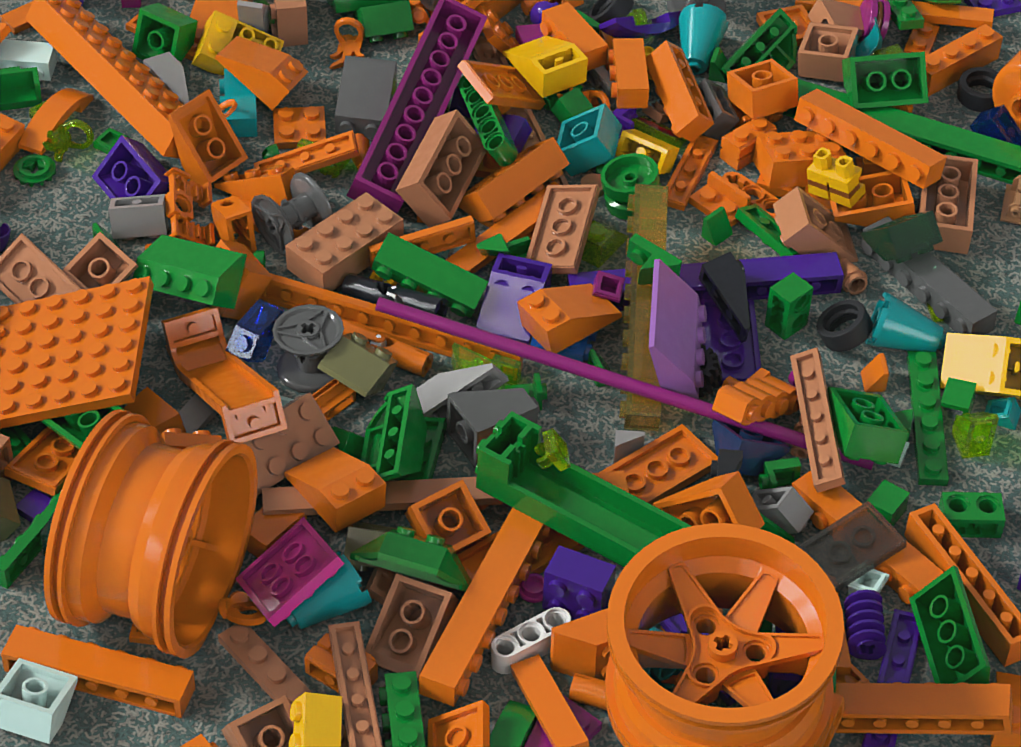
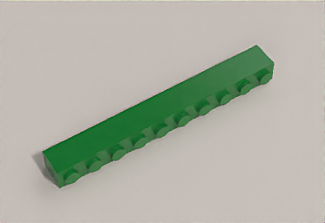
[783,79,1021,184]

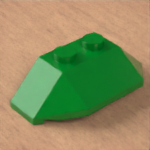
[721,8,798,75]
[361,384,428,482]
[349,526,472,592]

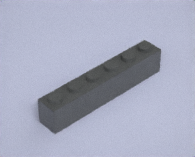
[860,216,998,335]

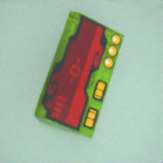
[632,116,686,148]

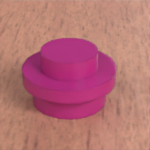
[519,573,544,603]

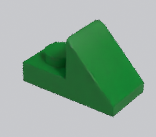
[627,233,682,285]

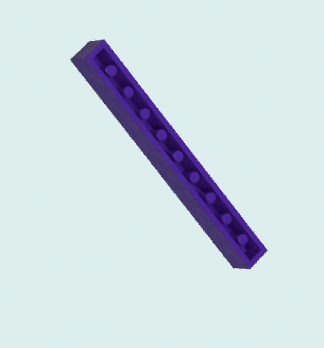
[567,252,844,311]

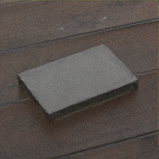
[798,501,907,592]

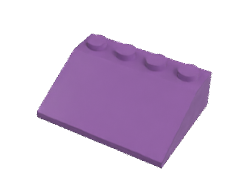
[649,259,707,399]

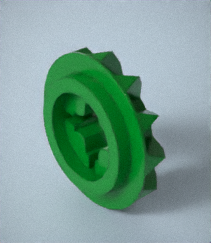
[13,154,56,188]

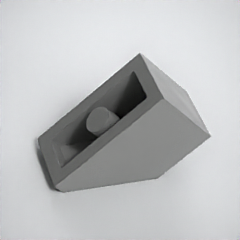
[752,486,814,534]

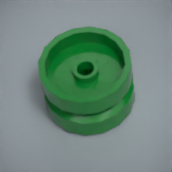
[601,153,663,220]

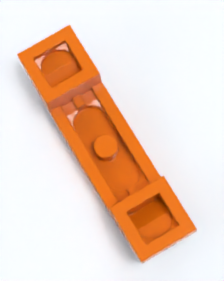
[18,88,94,155]

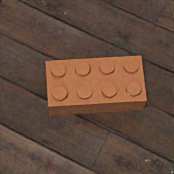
[395,110,487,227]
[915,154,978,255]
[285,192,404,291]
[243,392,340,496]

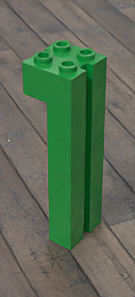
[475,411,691,567]

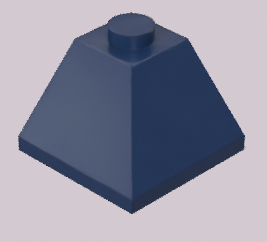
[712,419,790,478]

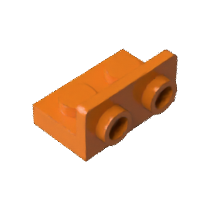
[688,171,751,227]

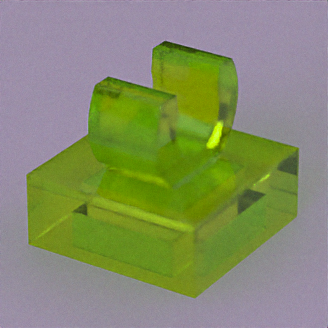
[534,428,571,471]

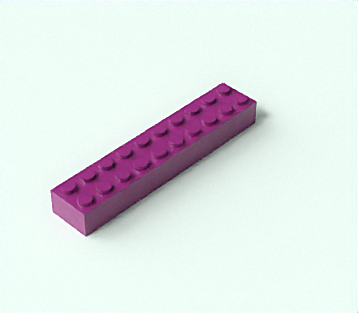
[346,0,488,214]

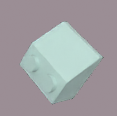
[0,658,78,744]

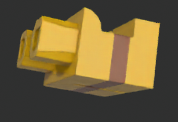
[807,147,866,208]

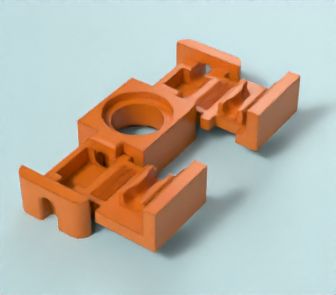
[164,167,215,246]

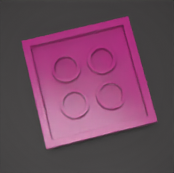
[235,517,345,627]

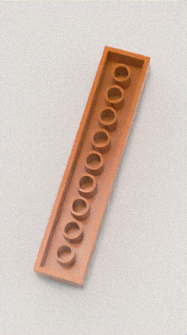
[25,0,184,159]

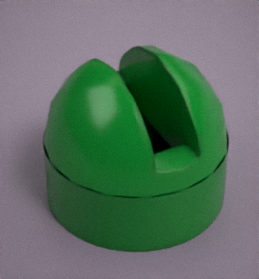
[262,144,280,160]

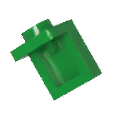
[758,457,801,490]

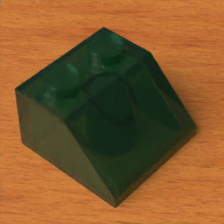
[861,210,943,264]

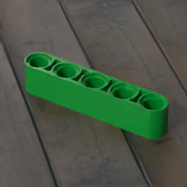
[458,75,518,167]

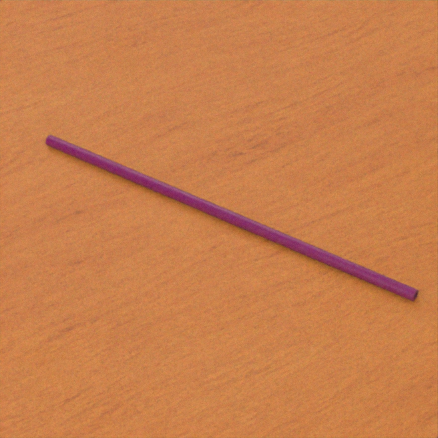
[375,297,874,470]

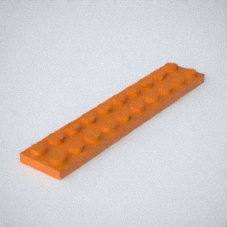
[458,424,718,582]

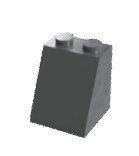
[335,56,397,139]
[447,388,540,468]

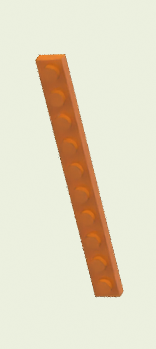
[259,273,523,377]

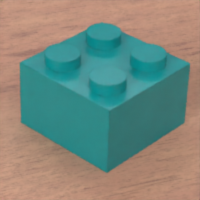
[557,103,622,176]

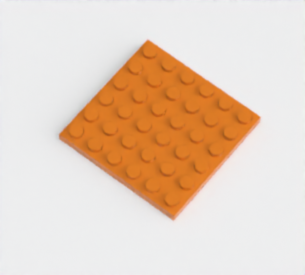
[0,276,154,429]

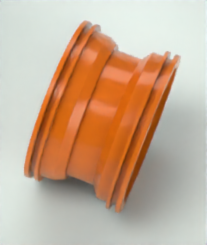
[44,409,258,659]
[605,523,844,747]

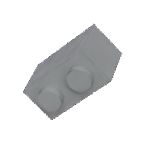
[108,194,169,241]

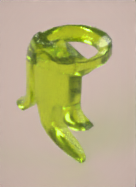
[42,119,94,163]

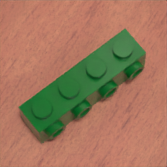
[372,232,489,318]
[379,671,425,747]

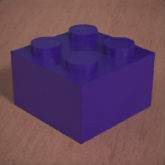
[542,545,616,620]

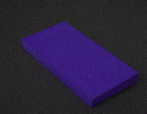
[699,299,761,386]

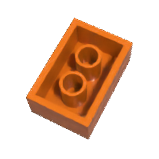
[753,130,847,189]

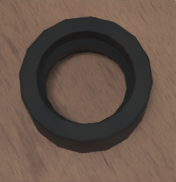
[588,0,634,24]
[957,67,998,113]
[816,299,873,352]

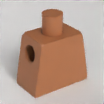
[808,0,864,41]

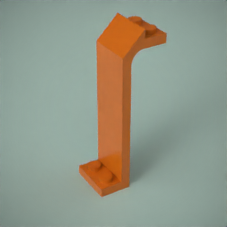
[161,306,288,443]

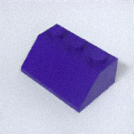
[92,135,169,199]

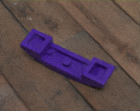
[599,11,681,40]

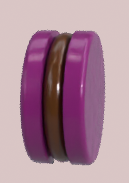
[858,0,891,42]

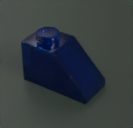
[969,105,1021,146]
[225,299,285,363]

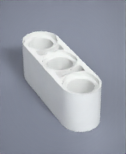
[491,607,571,674]

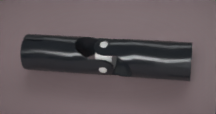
[342,274,448,317]

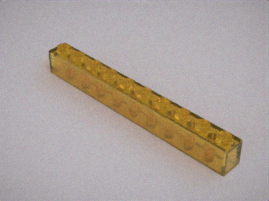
[619,184,668,431]

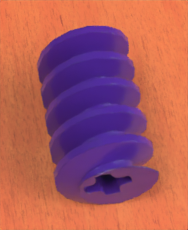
[844,589,887,660]

